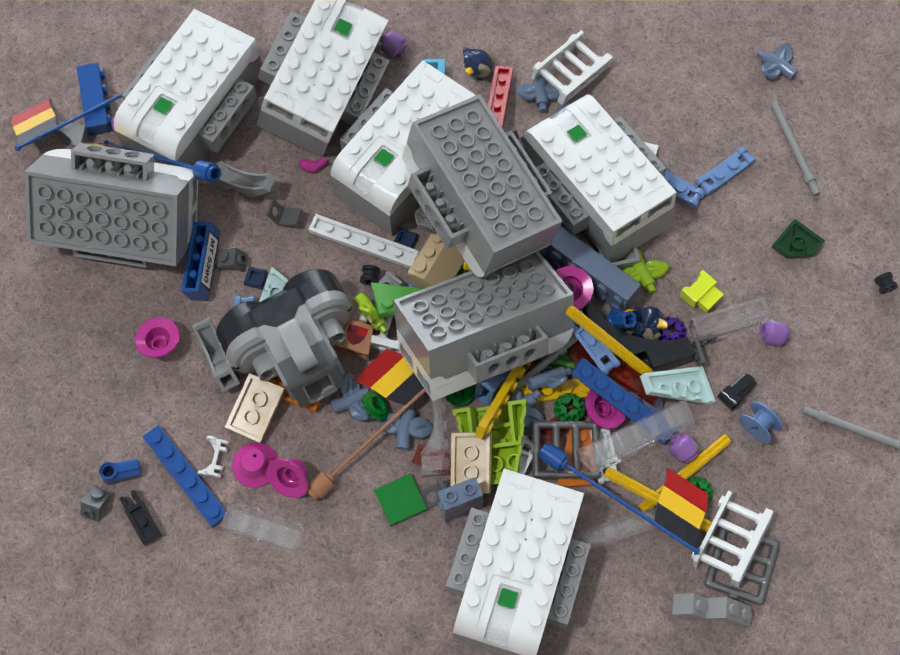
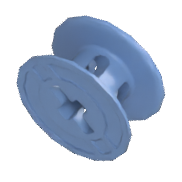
[739,401,783,443]

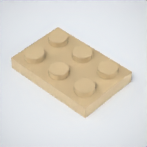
[225,373,286,443]
[450,433,492,494]

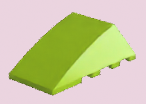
[452,399,528,485]

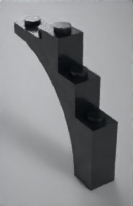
[579,301,696,372]

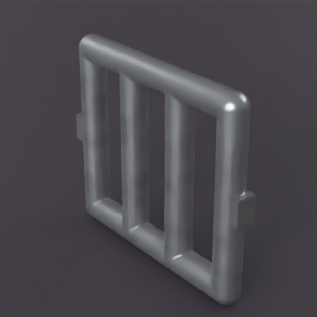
[530,421,603,479]
[704,527,780,605]

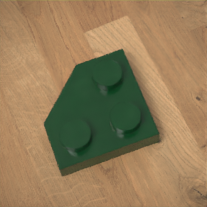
[771,219,825,258]

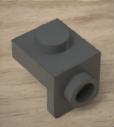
[216,247,248,272]
[80,487,111,522]

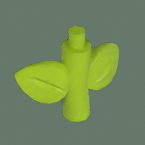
[622,250,670,294]
[353,292,389,334]

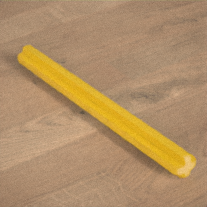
[565,305,653,375]
[638,434,731,514]
[604,467,712,532]

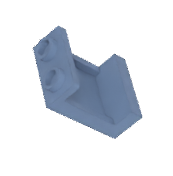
[438,477,483,523]

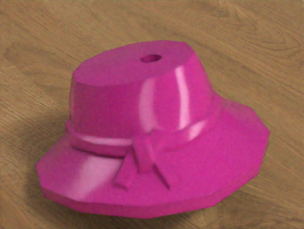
[556,265,594,310]
[135,317,180,358]
[585,390,625,429]
[232,442,277,488]
[266,458,309,498]

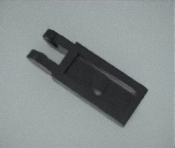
[119,489,163,546]

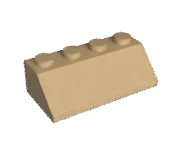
[408,229,464,289]

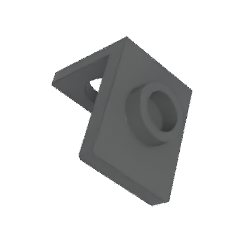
[266,199,303,226]
[692,334,717,367]
[419,476,449,509]

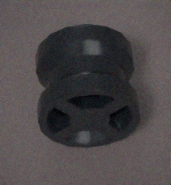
[360,265,380,286]
[874,272,898,294]

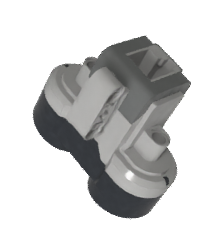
[216,269,353,408]

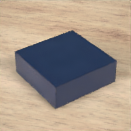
[394,228,418,248]
[244,266,268,289]

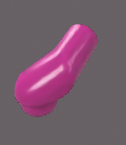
[299,157,328,173]

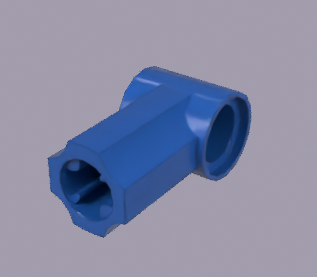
[605,308,637,329]
[99,458,141,485]

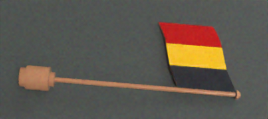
[307,349,426,501]

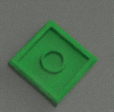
[374,473,427,527]

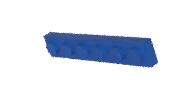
[570,358,675,445]
[142,425,229,528]

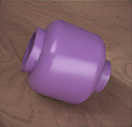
[380,30,407,57]
[759,319,790,346]
[669,433,699,463]

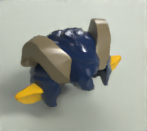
[463,47,496,80]
[624,306,668,341]

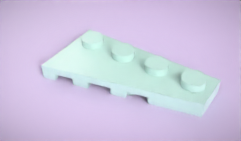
[640,366,716,405]

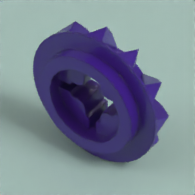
[659,316,687,341]

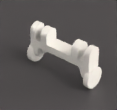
[197,436,230,478]

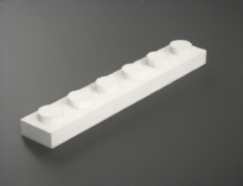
[308,214,419,269]

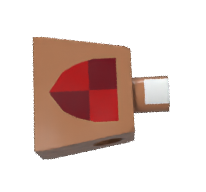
[334,313,374,361]

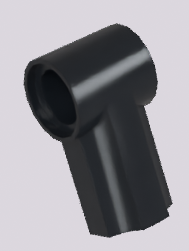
[717,372,757,411]

